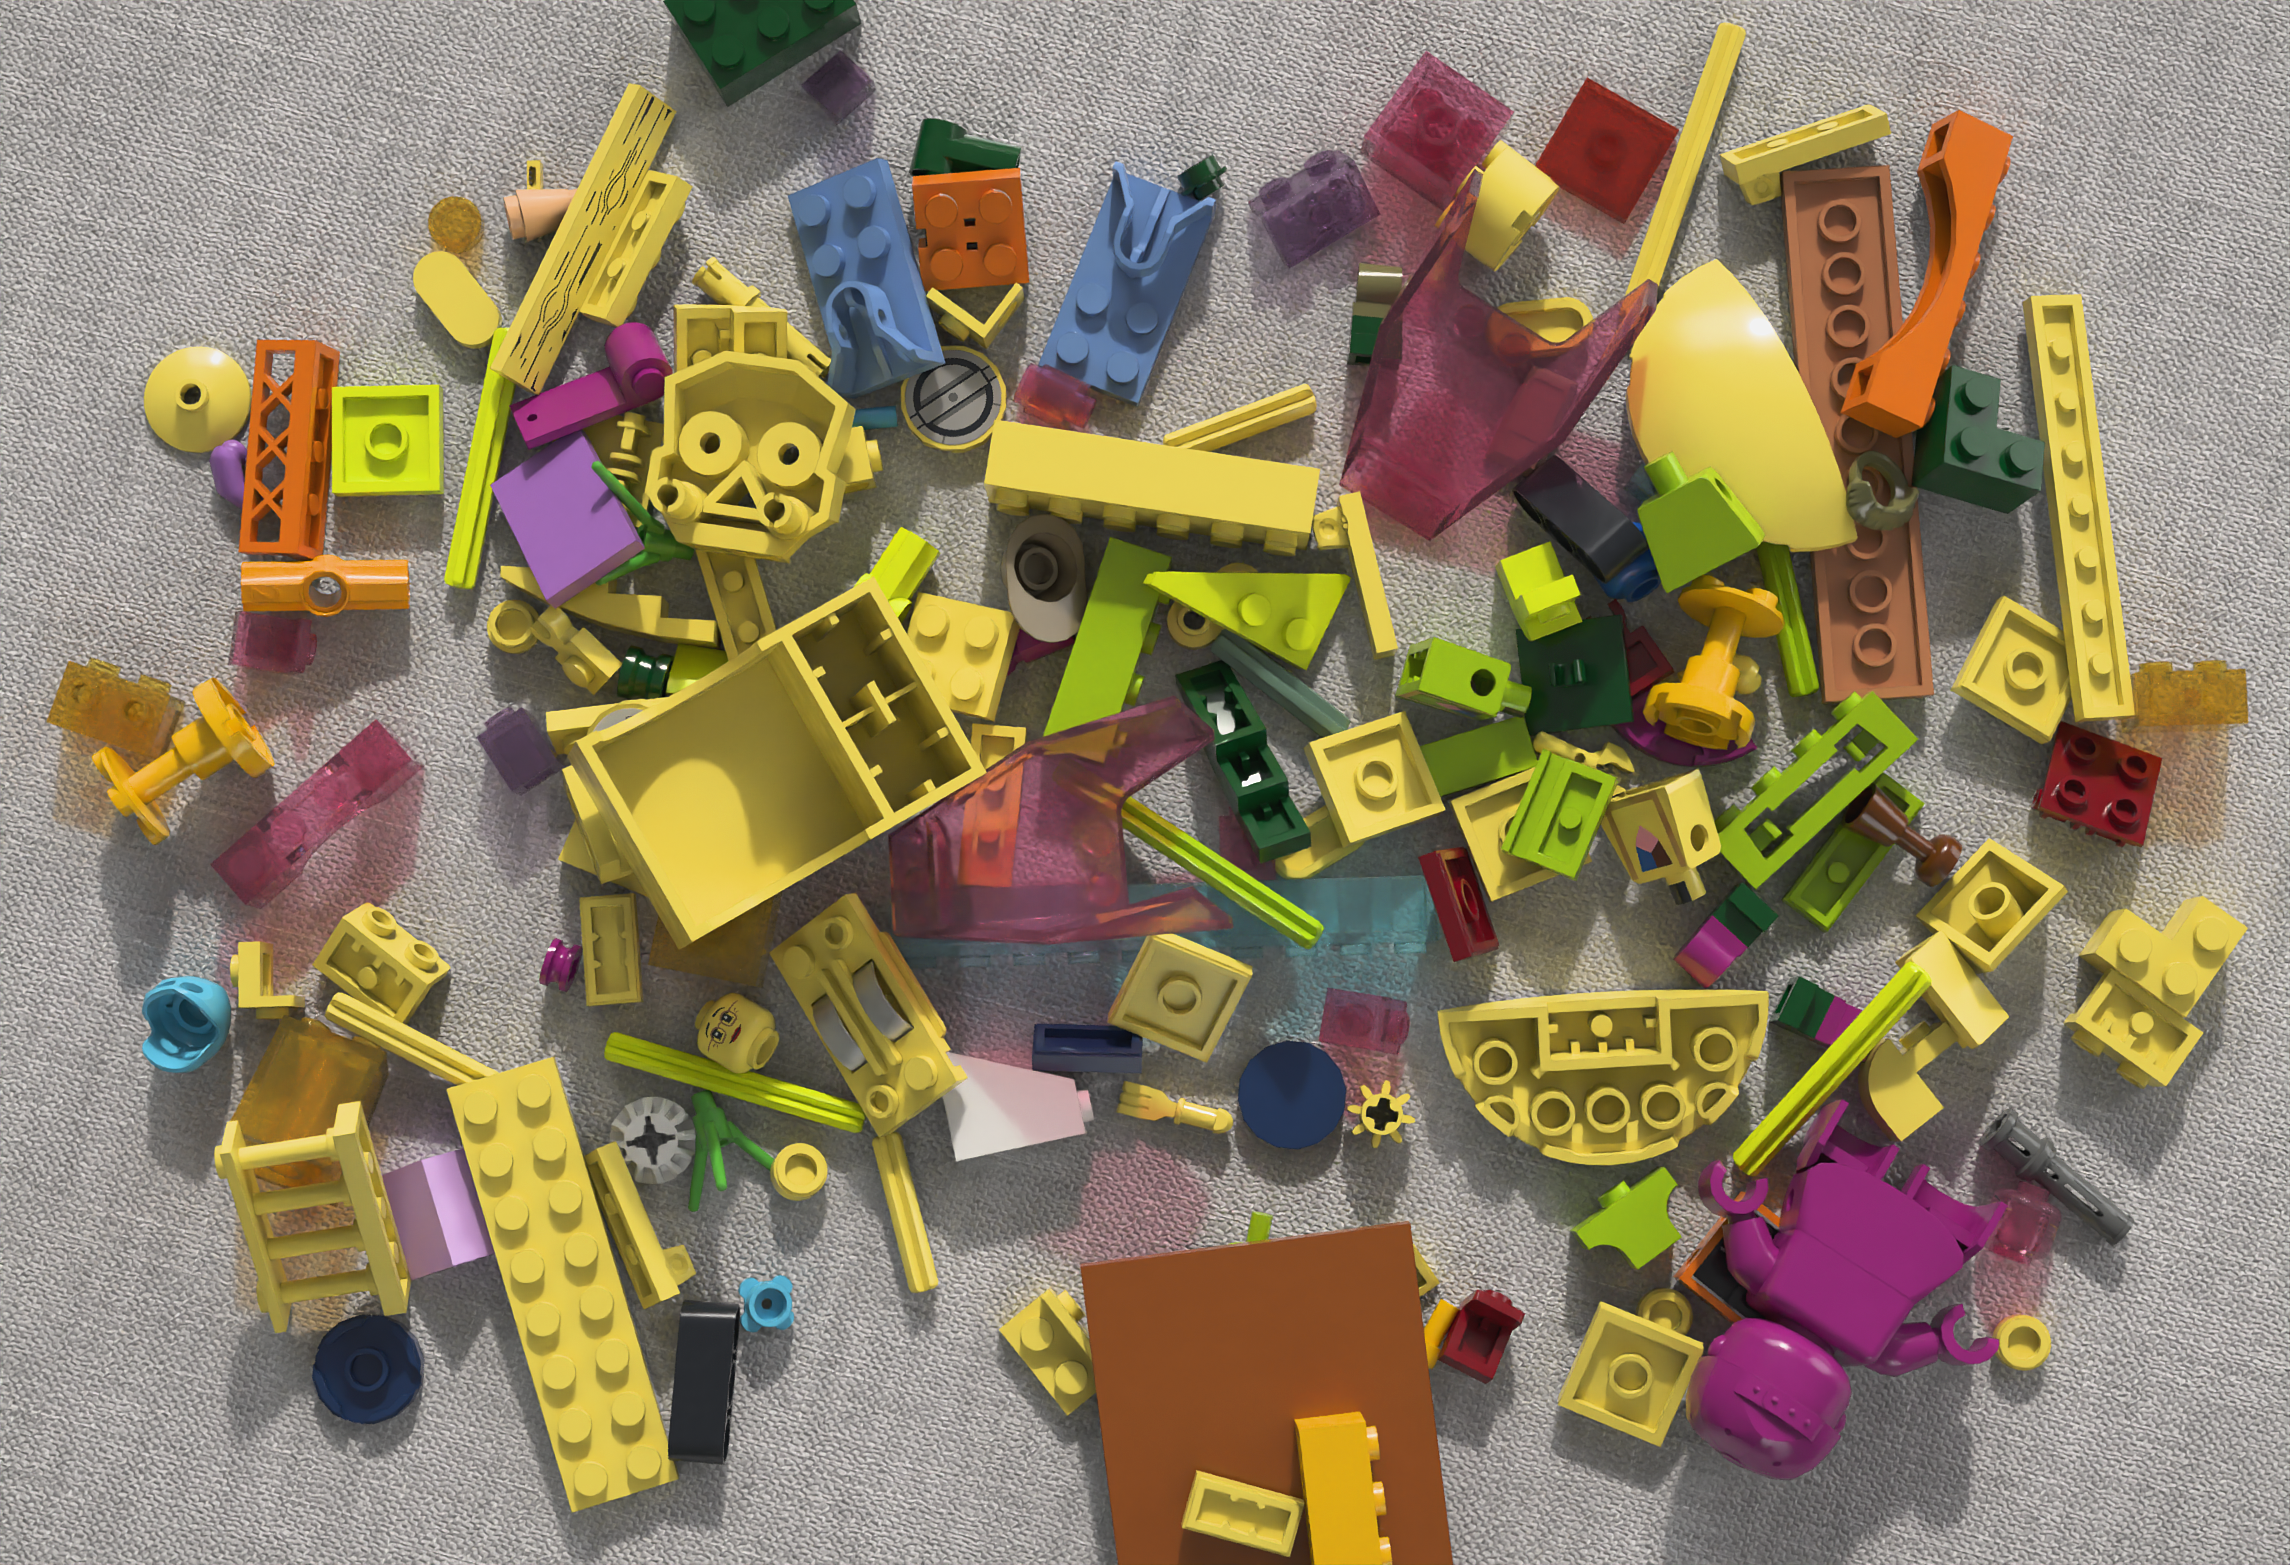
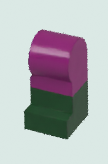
[1673,882,1779,989]
[1769,976,1870,1063]

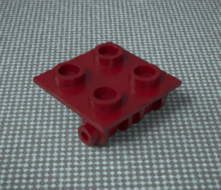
[2031,721,2163,848]

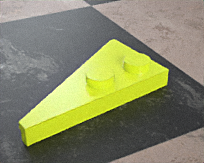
[1143,571,1351,670]

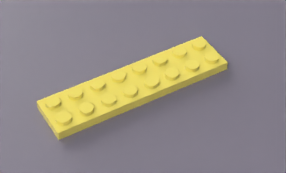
[446,1056,679,1513]

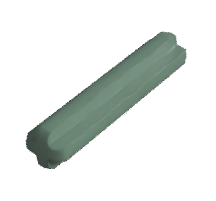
[1210,629,1351,738]

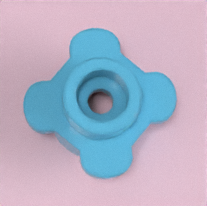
[738,1275,794,1332]

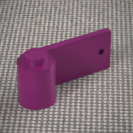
[509,322,673,450]

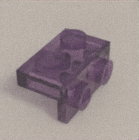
[1248,150,1381,269]

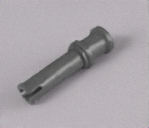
[1979,1107,2134,1246]

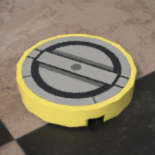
[901,346,1007,453]

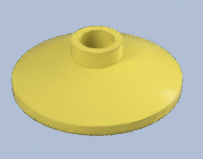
[144,347,252,453]

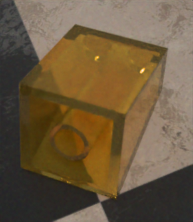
[230,1015,389,1208]

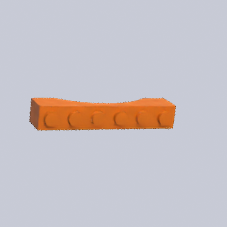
[1841,110,2013,438]

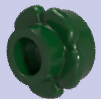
[1176,154,1227,201]

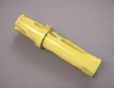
[692,257,831,378]

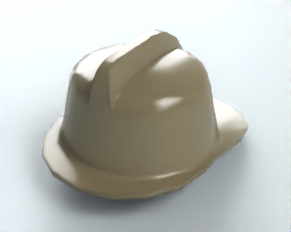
[1000,513,1087,643]

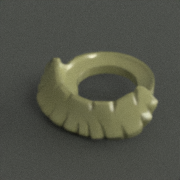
[1846,451,1920,531]

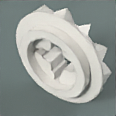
[609,1097,696,1184]

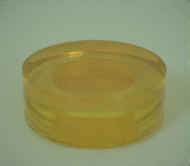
[428,196,485,253]

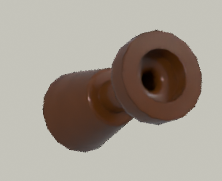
[1841,783,1962,887]

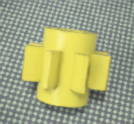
[1346,1080,1415,1148]

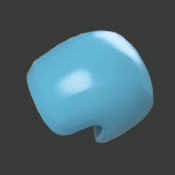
[142,976,231,1073]

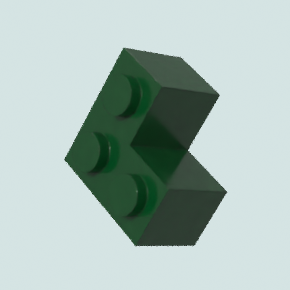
[1912,365,2045,514]

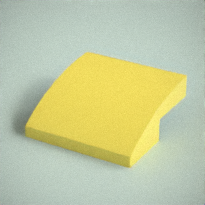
[674,304,787,373]

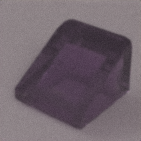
[801,50,876,125]

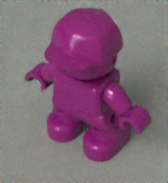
[1686,1099,2008,1480]

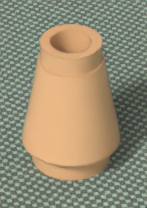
[503,188,578,242]

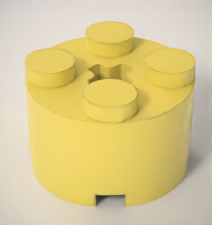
[1435,140,1560,271]

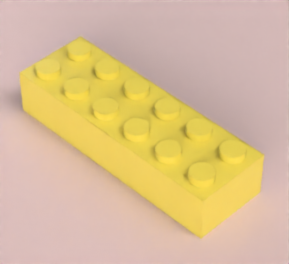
[984,419,1320,556]

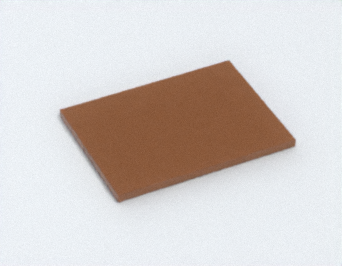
[1080,1221,1453,1565]

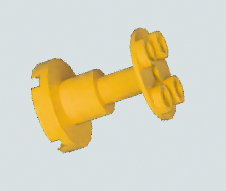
[1643,575,1785,750]
[92,677,275,846]

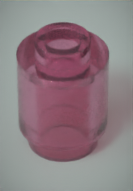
[1013,363,1097,431]

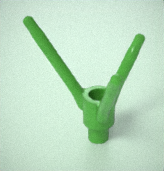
[591,461,694,585]
[688,1090,774,1212]

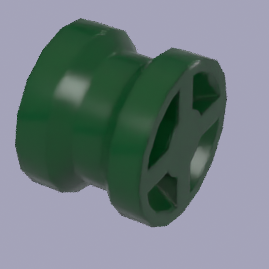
[617,645,675,700]

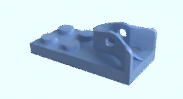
[788,158,945,399]
[1038,161,1216,407]

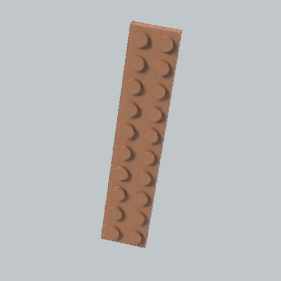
[1780,165,1934,704]

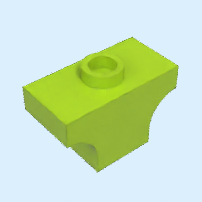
[1570,1166,1682,1270]

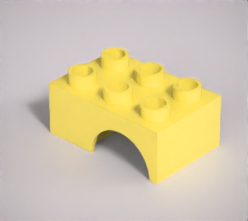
[567,577,987,950]

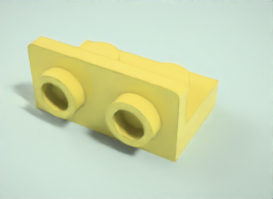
[312,902,450,1025]
[2063,968,2203,1089]
[999,1287,1096,1416]

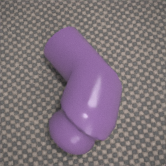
[209,440,264,510]

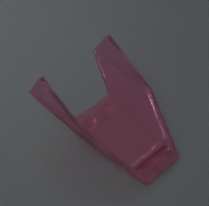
[1339,169,1658,541]
[888,695,1233,945]

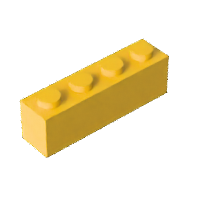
[1294,1412,1392,1565]

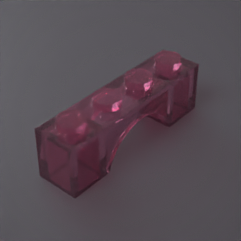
[210,719,425,909]

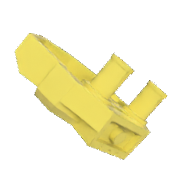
[645,350,856,564]

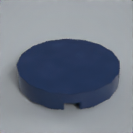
[1238,1040,1346,1149]
[312,1314,425,1424]

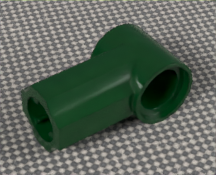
[909,118,1021,177]

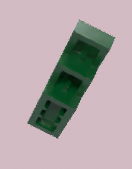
[1175,660,1311,864]

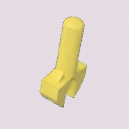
[1533,731,1634,796]

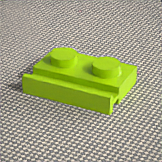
[1501,749,1619,881]

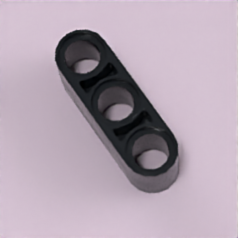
[1512,455,1649,584]
[668,1300,740,1465]

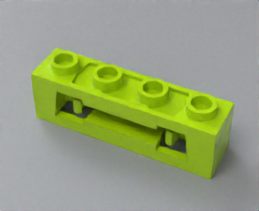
[1714,691,1919,889]

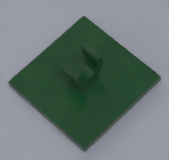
[1516,614,1634,736]

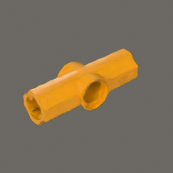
[241,554,410,617]

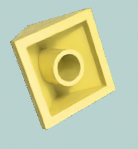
[1916,838,2068,974]

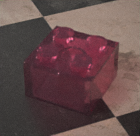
[1360,51,1514,212]

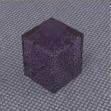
[476,707,566,796]

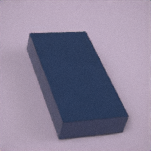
[1032,1023,1143,1074]

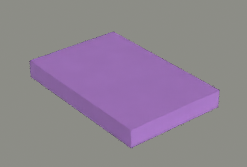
[490,429,645,609]

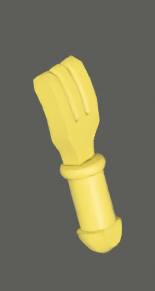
[1116,1081,1233,1134]

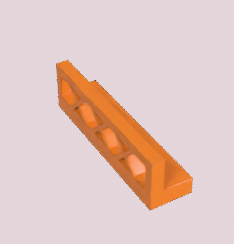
[238,339,340,561]

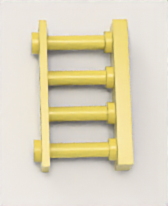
[214,1101,411,1333]

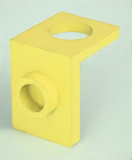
[926,283,1025,349]

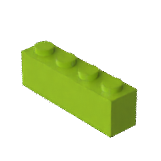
[1041,537,1172,767]

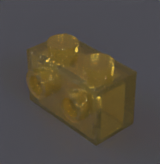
[46,657,185,760]
[2121,660,2249,733]

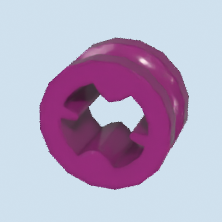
[539,938,583,992]

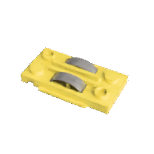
[769,892,968,1138]

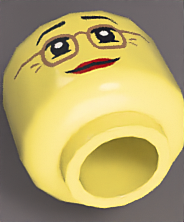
[695,993,779,1073]

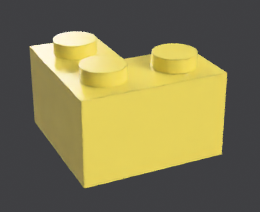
[2079,896,2248,1018]

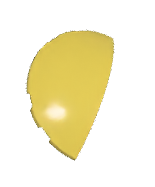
[1625,259,1858,552]
[1437,989,1769,1165]

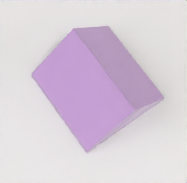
[382,1148,495,1281]

